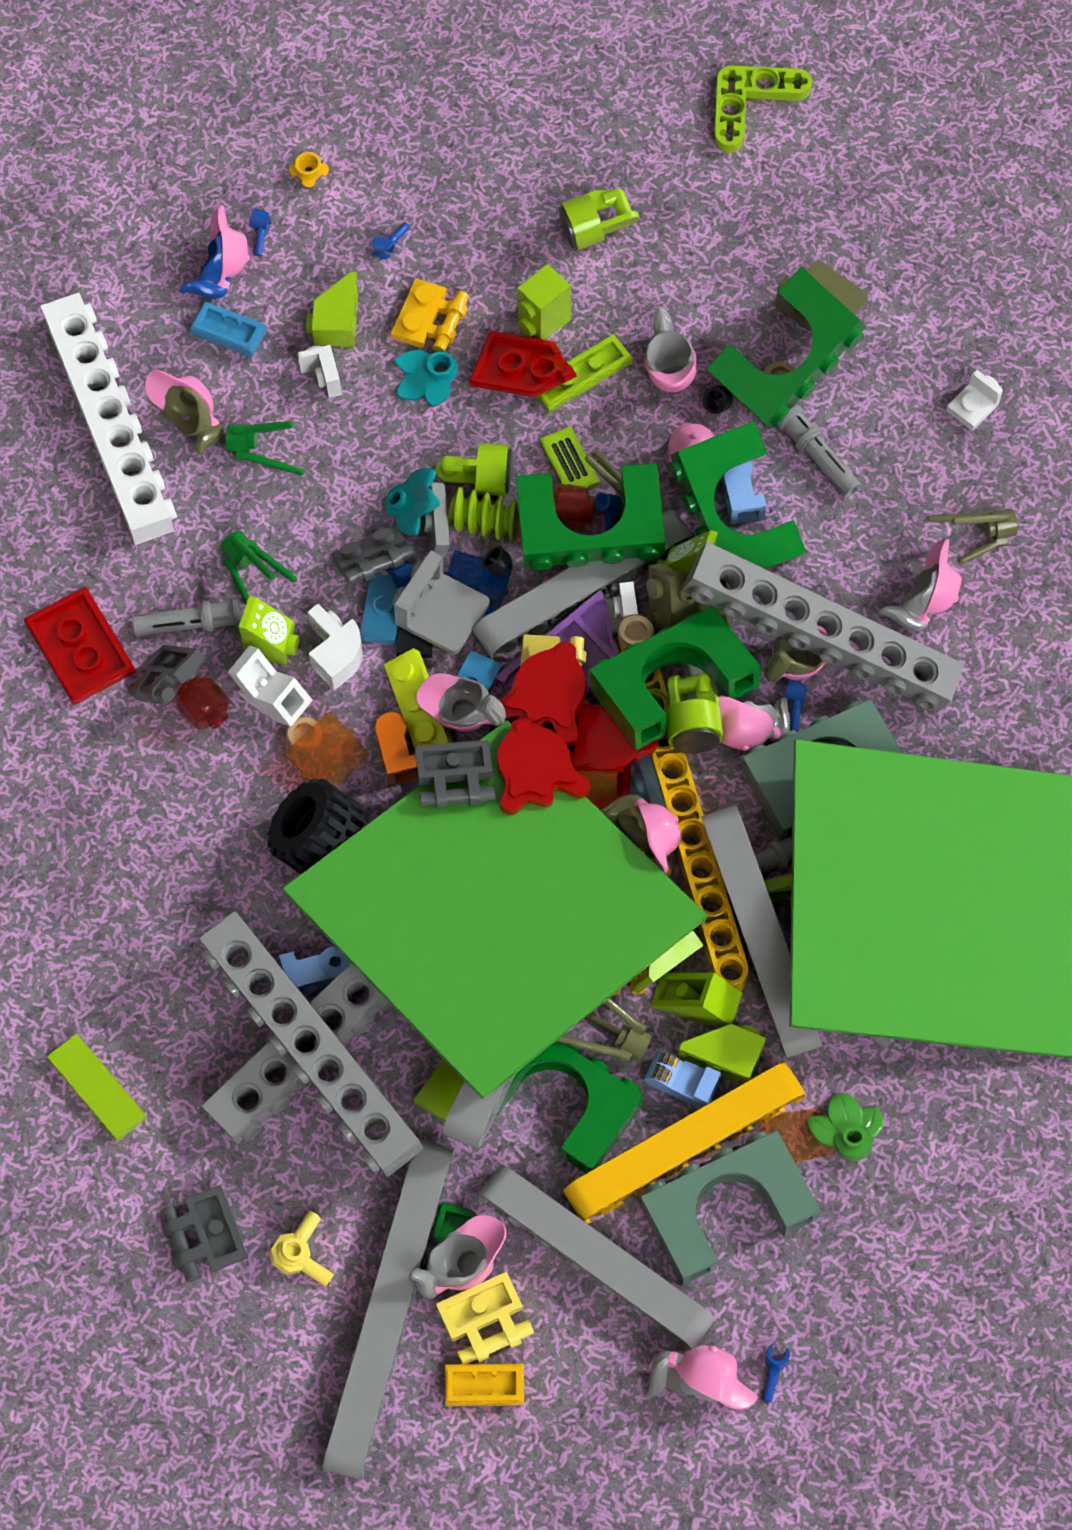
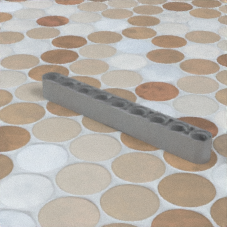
[323,1139,455,1480]

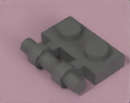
[331,526,416,584]
[129,645,205,704]
[415,740,495,809]
[161,1185,248,1282]

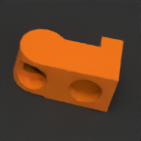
[375,712,418,786]

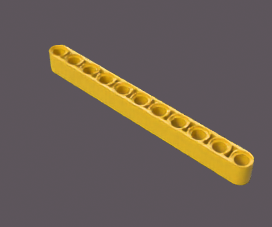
[618,643,748,991]

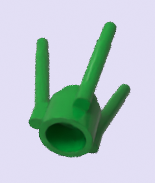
[226,421,305,475]
[220,531,297,604]

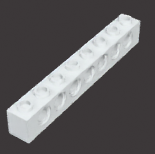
[41,292,177,545]

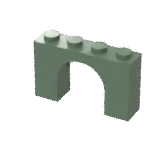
[741,699,902,841]
[640,1130,821,1286]

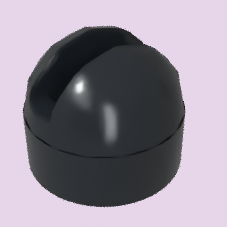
[703,385,733,414]
[482,546,513,578]

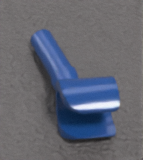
[249,208,272,256]
[372,222,410,259]
[594,492,622,532]
[385,563,413,589]
[784,680,807,732]
[762,1344,790,1403]

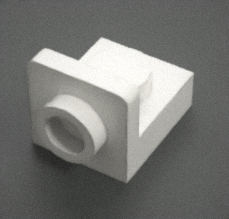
[297,345,342,398]
[946,370,1003,431]
[605,582,638,634]

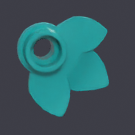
[395,350,458,407]
[385,468,441,535]

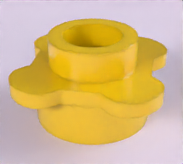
[289,152,329,188]

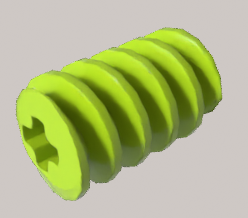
[448,487,520,544]

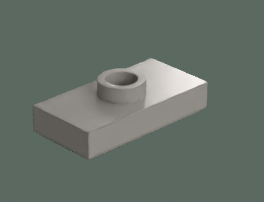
[422,482,450,558]

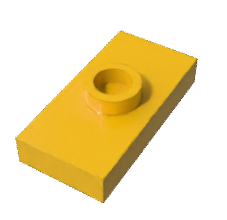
[445,1364,524,1407]

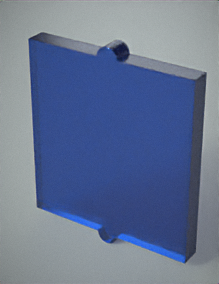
[443,550,514,615]

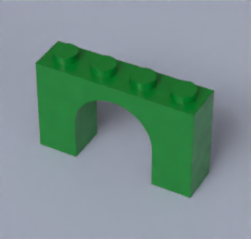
[707,266,866,429]
[669,421,807,569]
[516,463,666,570]
[589,606,760,751]
[497,1041,643,1174]

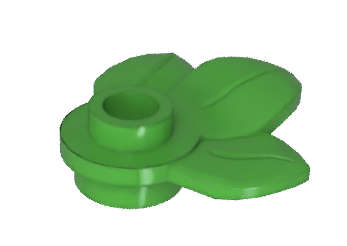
[807,1093,883,1162]

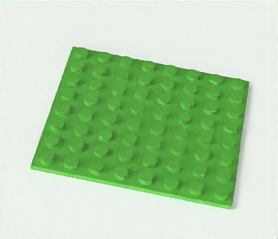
[283,720,708,1100]
[789,739,1072,1058]

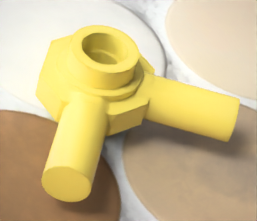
[269,1211,334,1287]

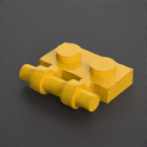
[391,278,469,352]

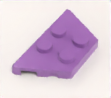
[496,590,619,695]

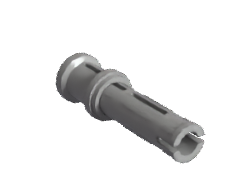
[778,405,862,499]
[133,596,242,637]

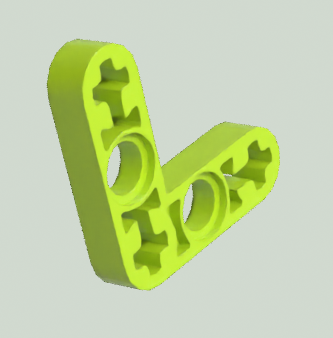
[714,65,813,153]

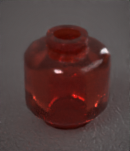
[553,483,595,531]
[176,676,230,730]

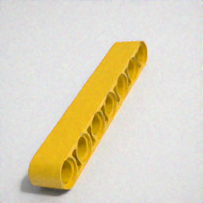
[563,1062,807,1224]

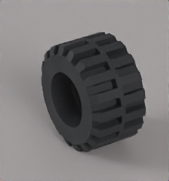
[267,778,365,874]

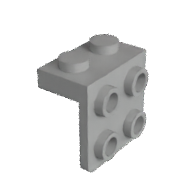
[392,550,490,654]

